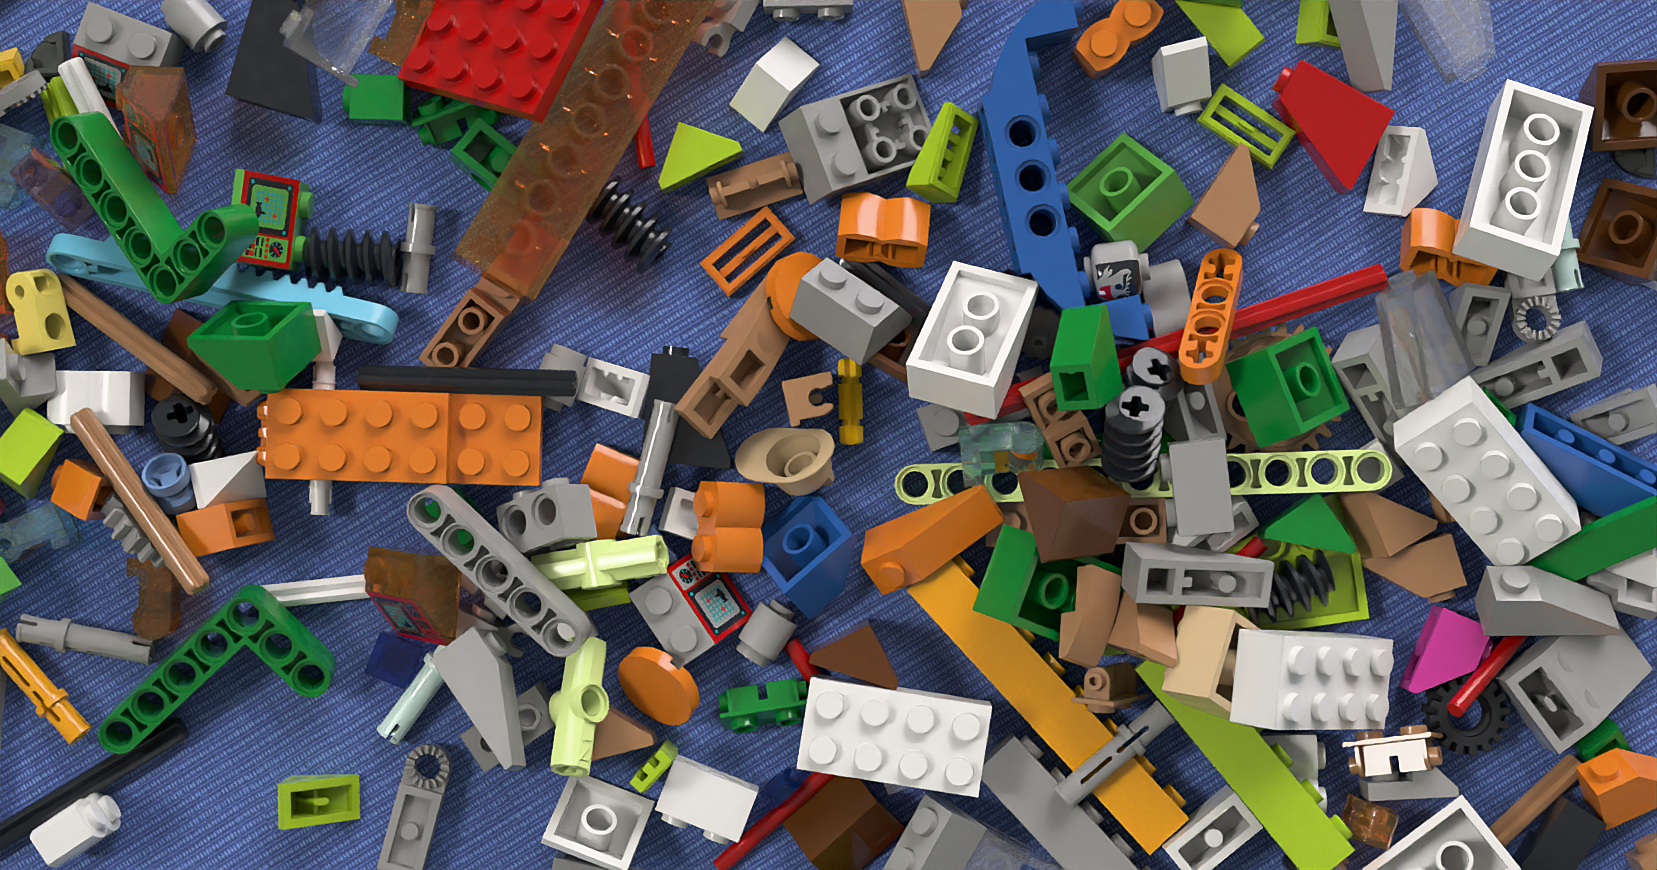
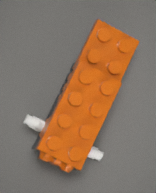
[256,360,544,515]

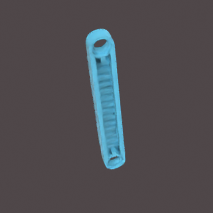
[46,233,399,345]

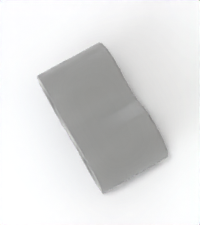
[1140,259,1191,338]

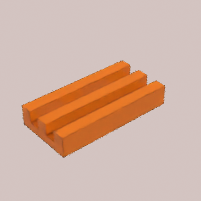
[700,205,796,298]

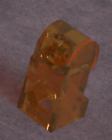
[368,0,437,67]
[126,556,182,640]
[1340,793,1400,851]

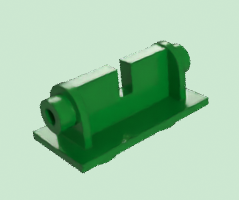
[412,96,506,147]
[718,678,808,734]

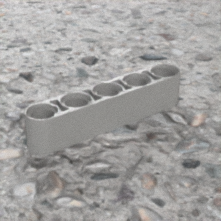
[406,484,591,657]

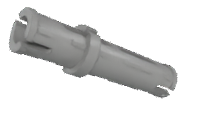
[620,399,680,537]
[16,614,157,666]
[1053,700,1175,810]

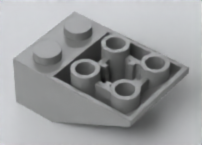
[778,73,932,205]
[1493,623,1653,754]

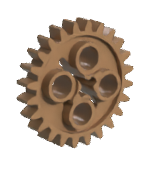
[1211,322,1343,464]

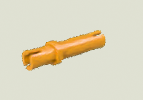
[0,628,93,746]

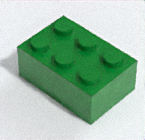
[972,524,1124,643]

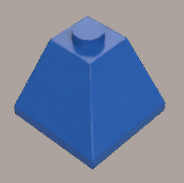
[761,490,857,620]

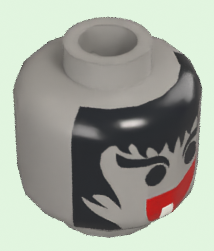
[1084,240,1151,302]

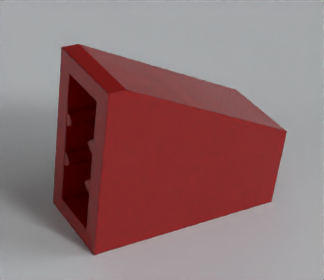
[1271,59,1395,195]

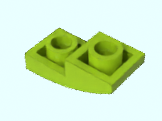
[1173,0,1266,70]

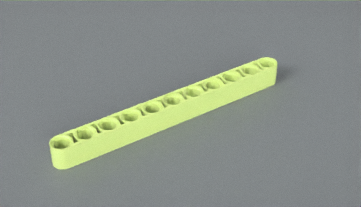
[894,449,1393,505]

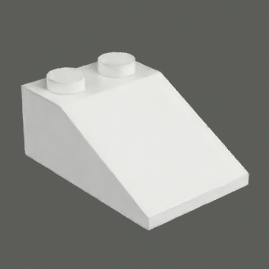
[906,261,1039,420]

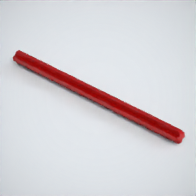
[963,264,1388,426]

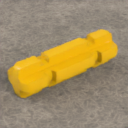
[838,358,863,445]

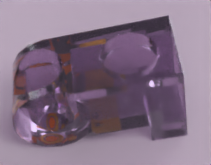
[9,146,95,233]

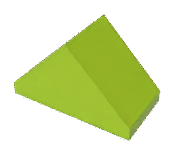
[658,122,744,194]
[0,407,65,500]
[278,774,360,830]

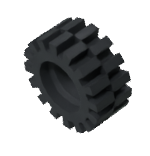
[1421,673,1510,755]

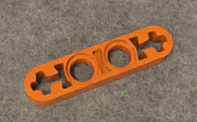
[1179,248,1243,385]

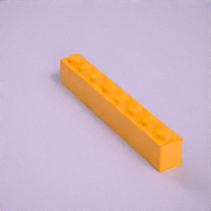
[905,554,1189,855]

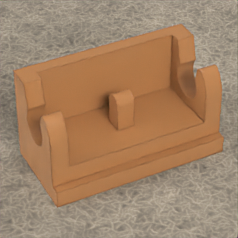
[782,371,834,427]

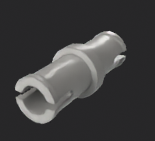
[399,203,438,294]

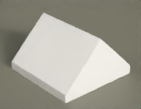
[541,776,655,870]

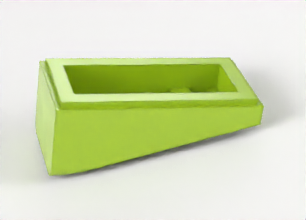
[906,102,979,203]

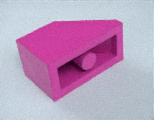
[1398,605,1493,694]

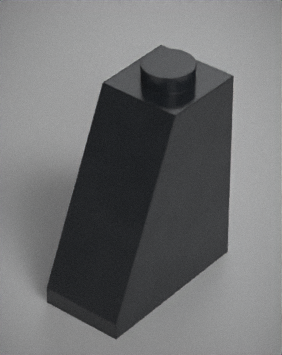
[225,0,323,125]
[641,346,733,469]

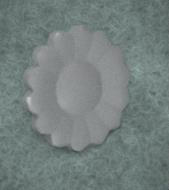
[1021,306,1061,360]

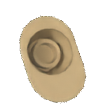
[734,427,835,496]

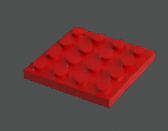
[397,0,605,123]

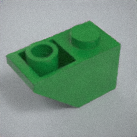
[1050,304,1124,411]

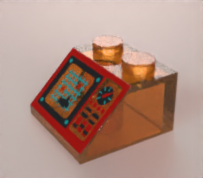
[115,65,197,195]
[364,546,462,646]

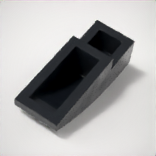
[1512,796,1607,870]

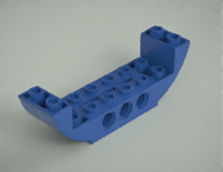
[977,0,1154,344]

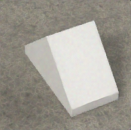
[729,36,820,133]

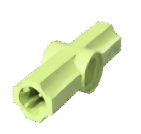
[531,535,669,591]
[549,636,609,778]

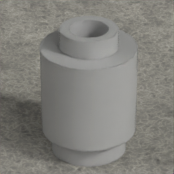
[160,0,228,53]
[539,343,587,412]
[736,598,798,668]

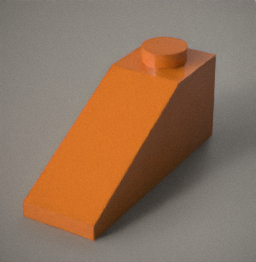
[861,483,1004,596]

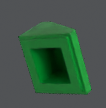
[1572,716,1633,762]

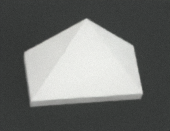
[1363,125,1438,217]
[577,357,650,419]
[188,450,267,509]

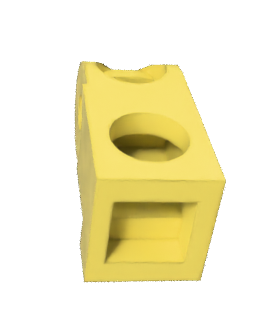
[6,268,76,356]

